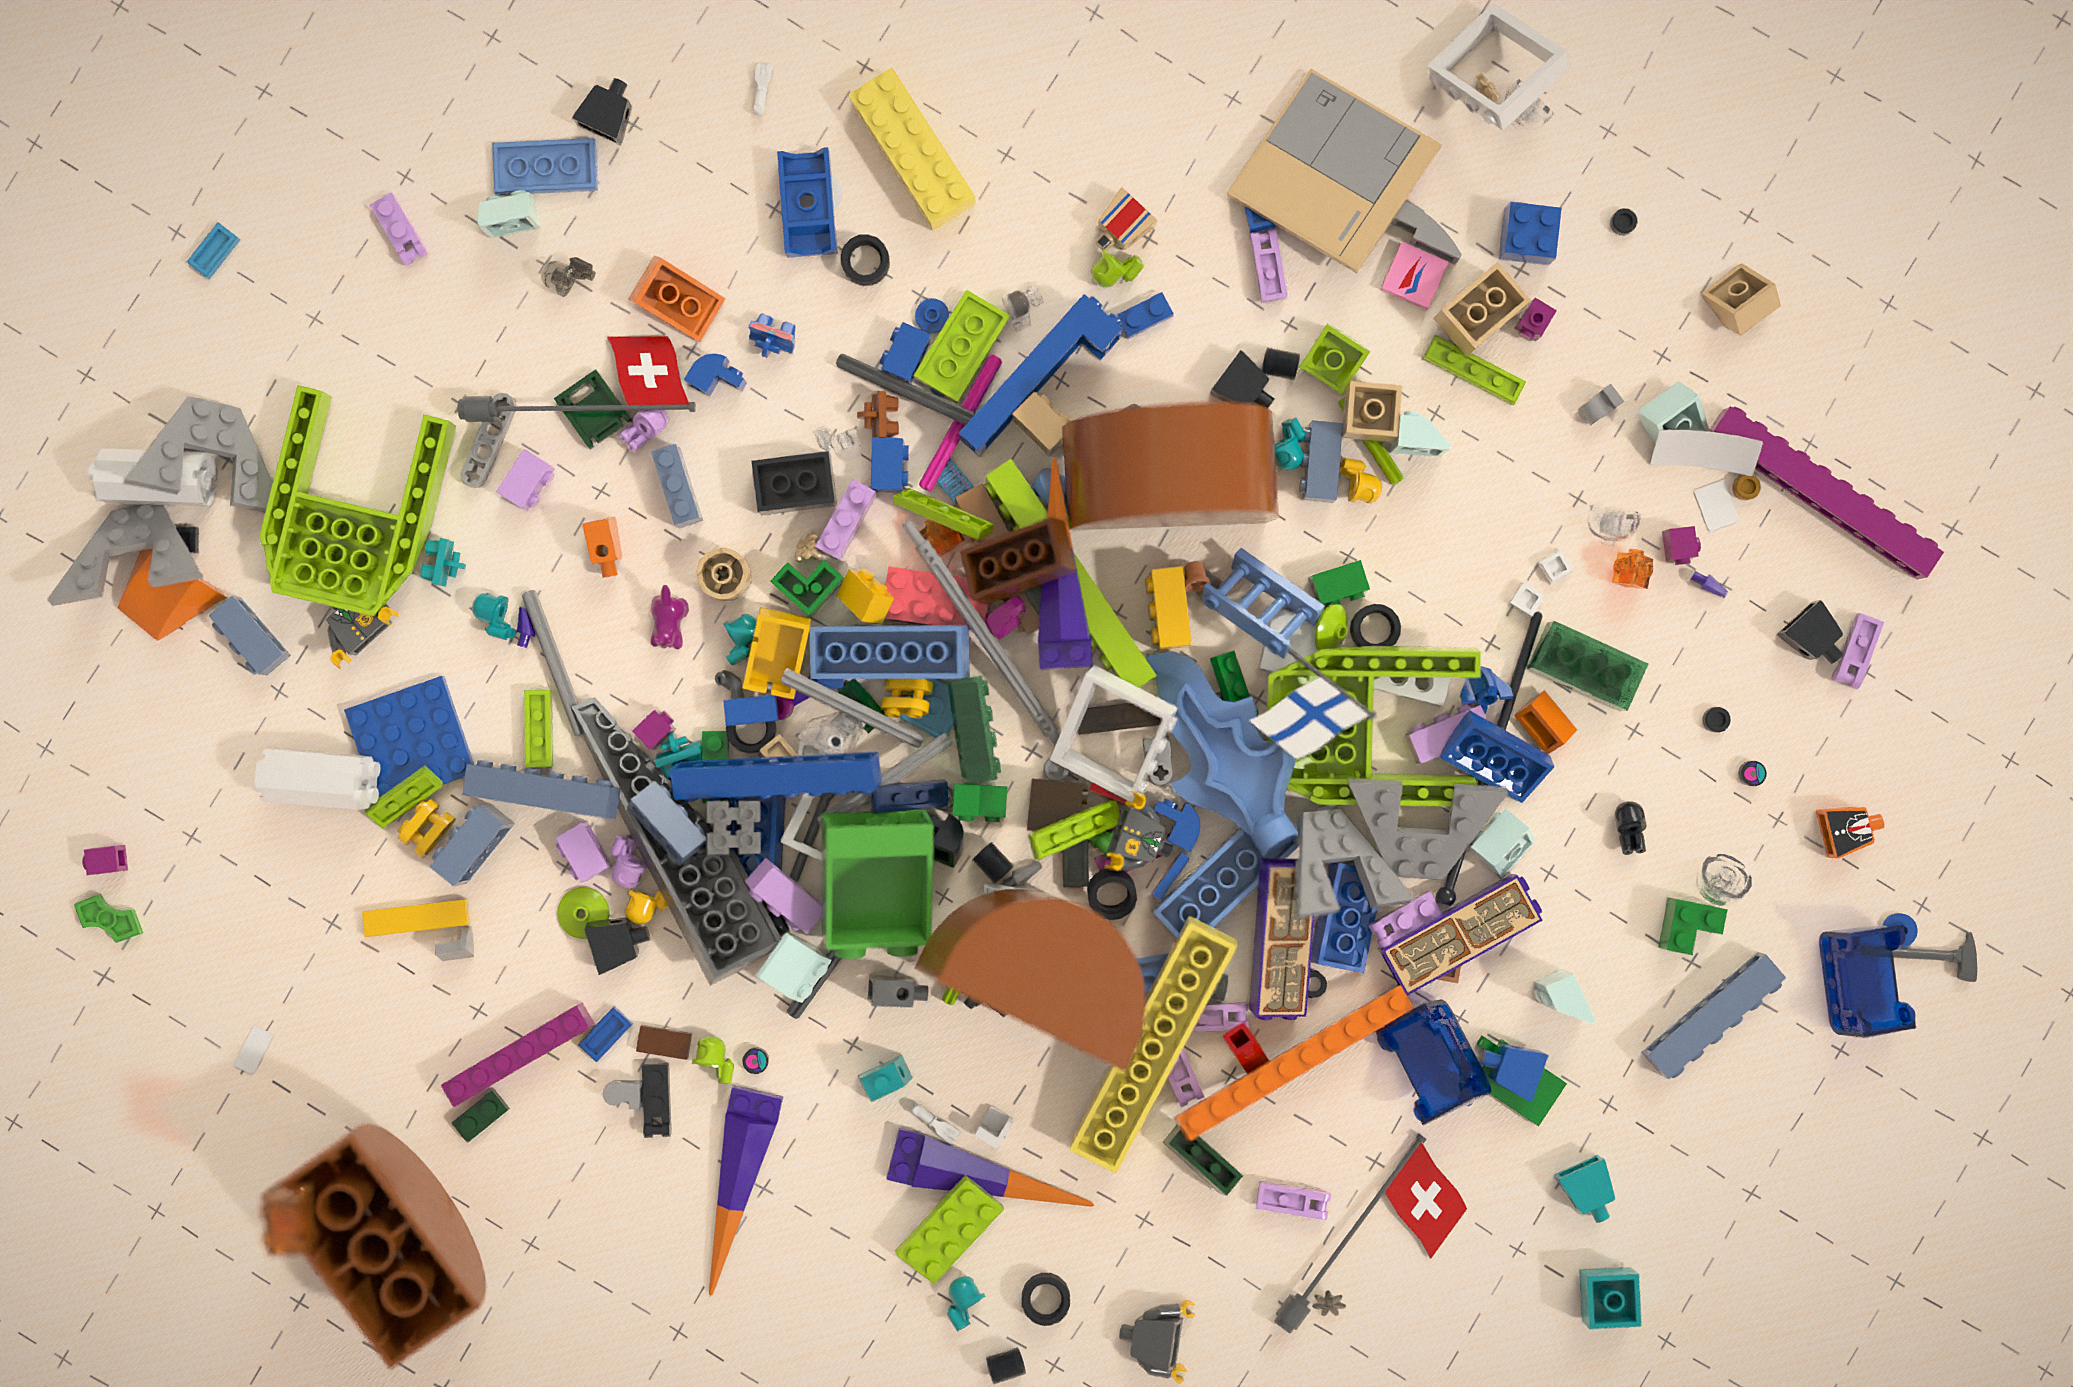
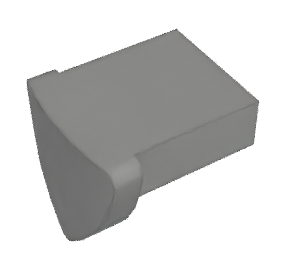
[435,926,474,961]

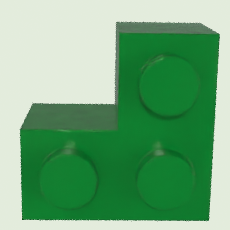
[770,560,844,618]
[953,783,1008,822]
[1658,897,1728,955]

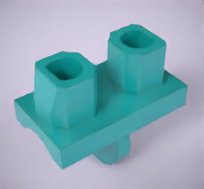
[420,538,466,587]
[654,732,702,778]

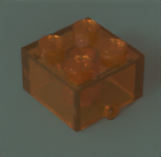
[260,1183,315,1257]

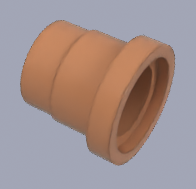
[1184,561,1210,593]

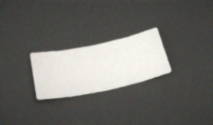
[1650,430,1763,476]

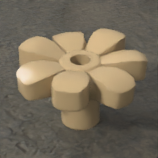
[1476,73,1500,102]
[794,532,822,563]

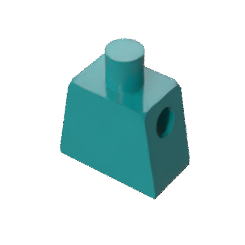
[858,1055,913,1102]
[1554,1155,1615,1223]

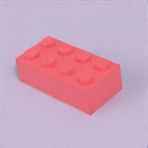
[884,566,989,632]

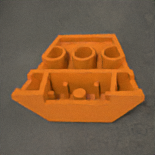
[118,548,228,641]

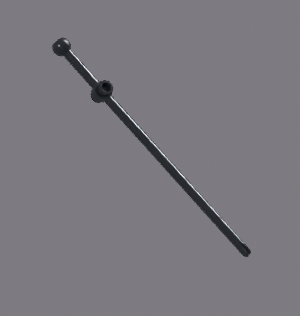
[1436,611,1543,906]

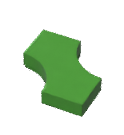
[74,894,143,943]

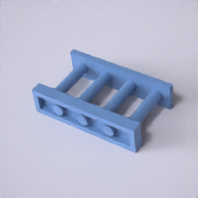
[1201,548,1324,659]

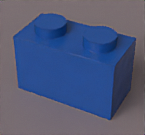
[879,322,932,384]
[871,437,909,493]

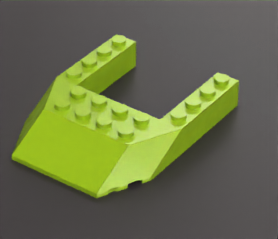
[259,385,456,616]
[1267,646,1481,806]

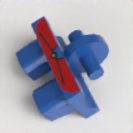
[749,313,796,358]

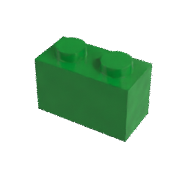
[1309,560,1370,608]

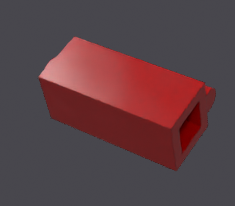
[1222,1021,1269,1073]

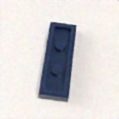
[871,779,948,814]

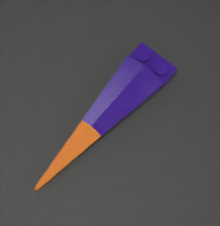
[1038,458,1093,670]
[709,1085,784,1296]
[886,1127,1095,1207]

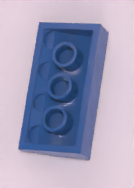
[1440,710,1555,803]
[728,795,786,877]
[1311,862,1378,973]

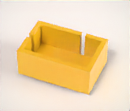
[1145,566,1192,650]
[743,607,811,699]

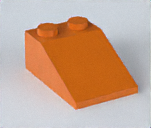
[628,255,726,342]

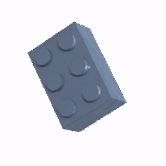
[429,804,515,887]

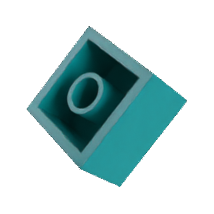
[1579,1267,1642,1329]

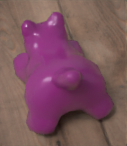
[650,585,689,650]

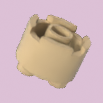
[696,547,752,601]

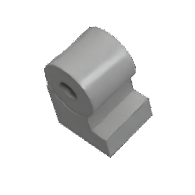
[1579,384,1625,425]
[602,1080,643,1110]

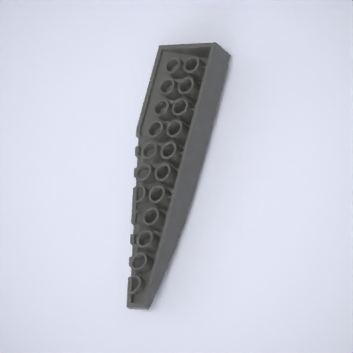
[571,697,781,986]

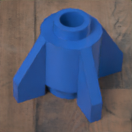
[1459,666,1513,714]

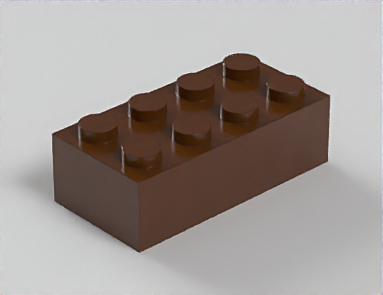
[960,517,1077,604]

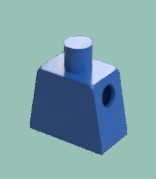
[1480,1044,1549,1102]

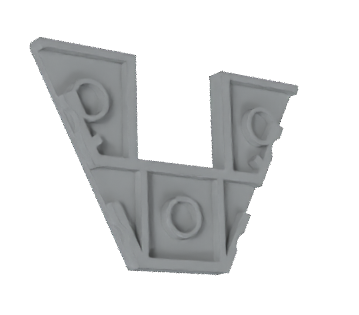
[122,396,273,513]
[47,504,204,606]
[1349,778,1508,880]
[1294,809,1414,919]

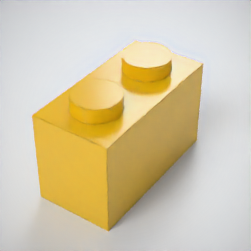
[836,569,894,625]

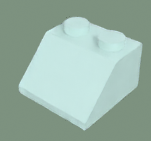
[478,190,541,239]
[1638,381,1709,444]
[1390,411,1451,457]
[1471,808,1536,879]
[756,933,832,1003]
[1534,969,1596,1024]

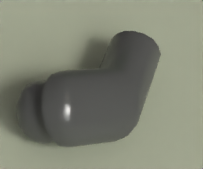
[715,670,744,699]

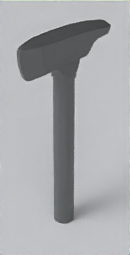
[789,791,855,883]
[1861,932,1978,982]

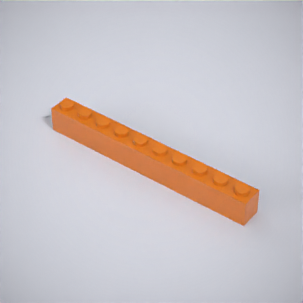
[1173,985,1414,1140]

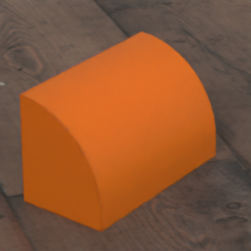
[1514,690,1577,754]

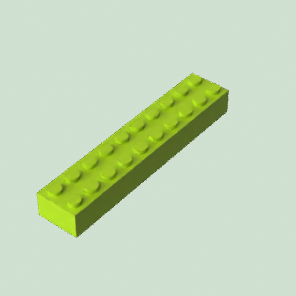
[984,459,1157,688]

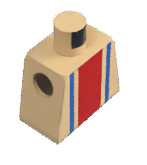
[1095,187,1157,251]

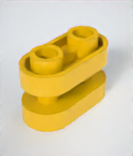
[880,679,933,719]
[397,799,456,859]

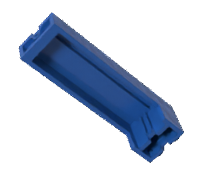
[959,294,1123,457]

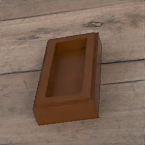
[636,1025,693,1060]

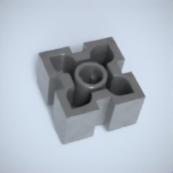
[705,801,761,855]

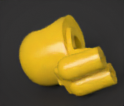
[1339,458,1382,503]
[624,889,668,924]

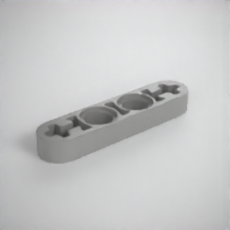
[461,393,517,488]

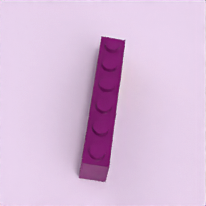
[441,1002,596,1107]

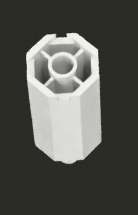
[88,448,217,507]
[254,748,380,810]

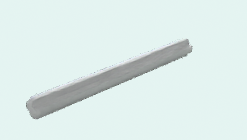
[522,590,583,736]
[781,669,924,748]
[817,733,953,826]

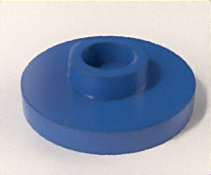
[915,298,949,333]
[1881,913,1918,948]

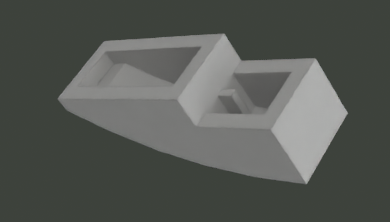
[1391,201,1462,265]

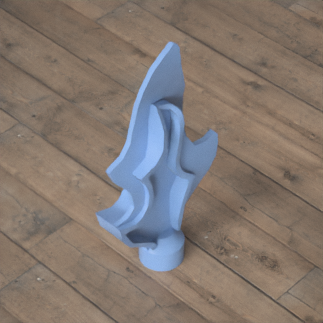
[1147,651,1298,856]

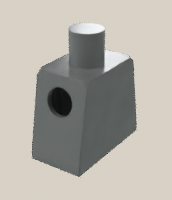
[867,975,928,1007]

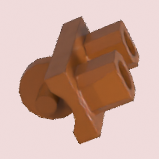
[857,391,899,438]

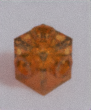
[919,519,965,556]
[1612,549,1653,589]

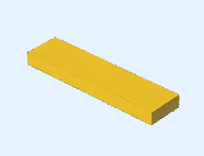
[362,899,470,937]

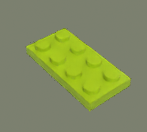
[913,289,1010,404]
[895,1175,1004,1284]

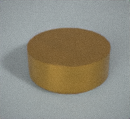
[1732,475,1761,501]

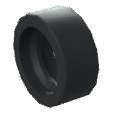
[841,234,890,286]
[1350,604,1401,647]
[725,721,777,753]
[1087,868,1137,920]
[1022,1273,1070,1326]

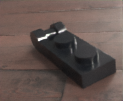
[642,1063,672,1138]

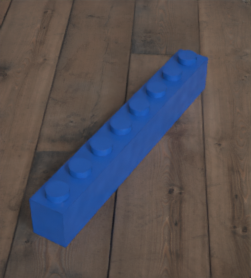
[669,752,882,802]

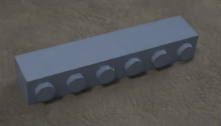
[462,760,621,819]
[1641,952,1786,1079]

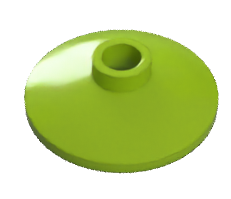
[1315,604,1347,651]
[557,887,609,939]

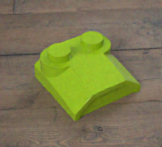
[1298,323,1371,395]

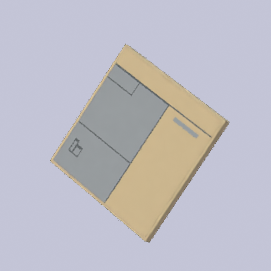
[1227,69,1442,273]

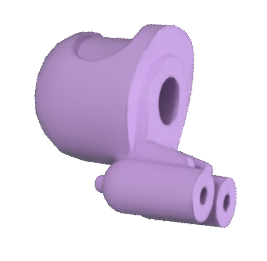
[618,410,668,453]
[610,834,647,889]

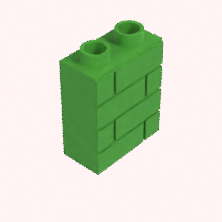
[822,810,933,959]

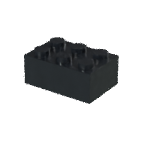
[751,451,838,516]

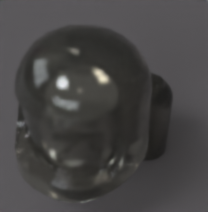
[541,257,596,297]

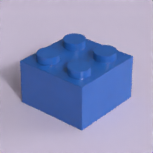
[1499,202,1562,265]

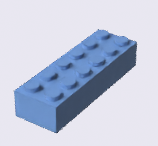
[810,625,970,679]
[1151,827,1299,938]

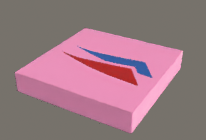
[1380,241,1449,310]

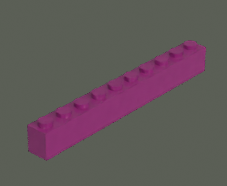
[1708,406,1944,580]

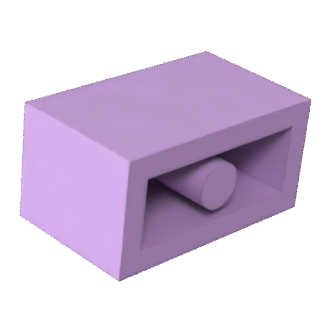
[496,449,555,511]
[556,822,613,883]

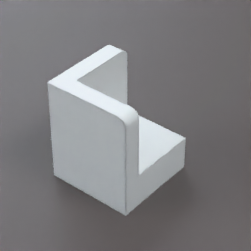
[975,1106,1013,1149]

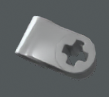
[1143,736,1172,786]

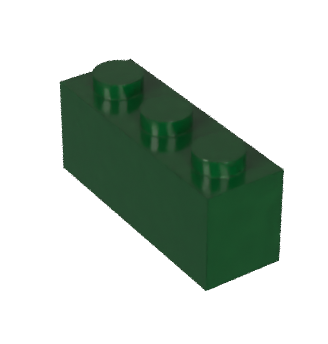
[1162,1125,1243,1196]

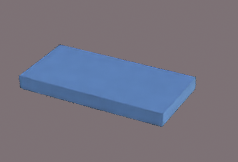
[492,138,598,196]

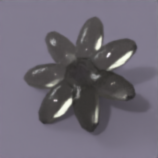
[1312,1290,1346,1316]

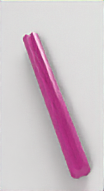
[919,354,1002,492]

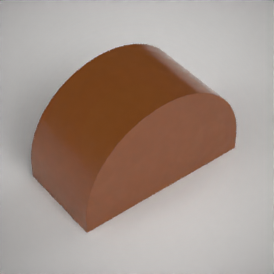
[1062,403,1279,530]
[914,889,1146,1072]
[260,1124,486,1370]

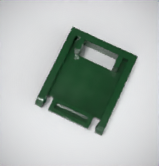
[554,369,632,450]

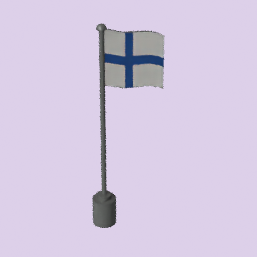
[1195,567,1376,760]

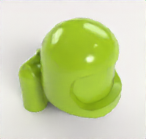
[1091,249,1145,287]
[692,1036,734,1085]

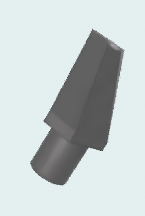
[1003,862,1042,887]

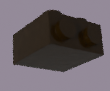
[1027,778,1088,831]

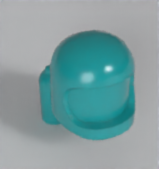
[1274,417,1305,471]
[472,593,516,640]
[723,614,757,665]
[947,1276,986,1332]

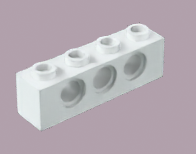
[1374,677,1451,707]

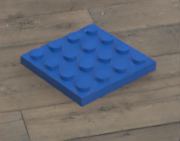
[344,676,474,798]

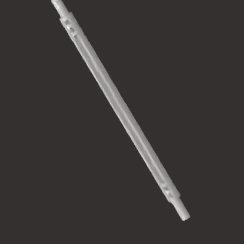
[902,519,1060,746]

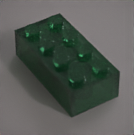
[1526,621,1649,712]
[946,675,1001,784]

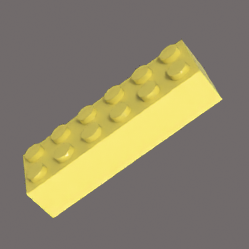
[849,67,976,231]

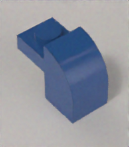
[684,353,747,397]
[1153,799,1200,852]

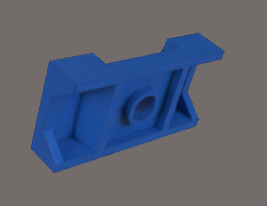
[777,147,838,258]

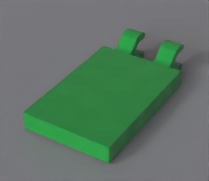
[1462,1035,1567,1126]

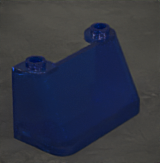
[1819,924,1917,1038]
[1375,999,1491,1125]

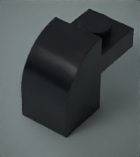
[928,814,964,868]

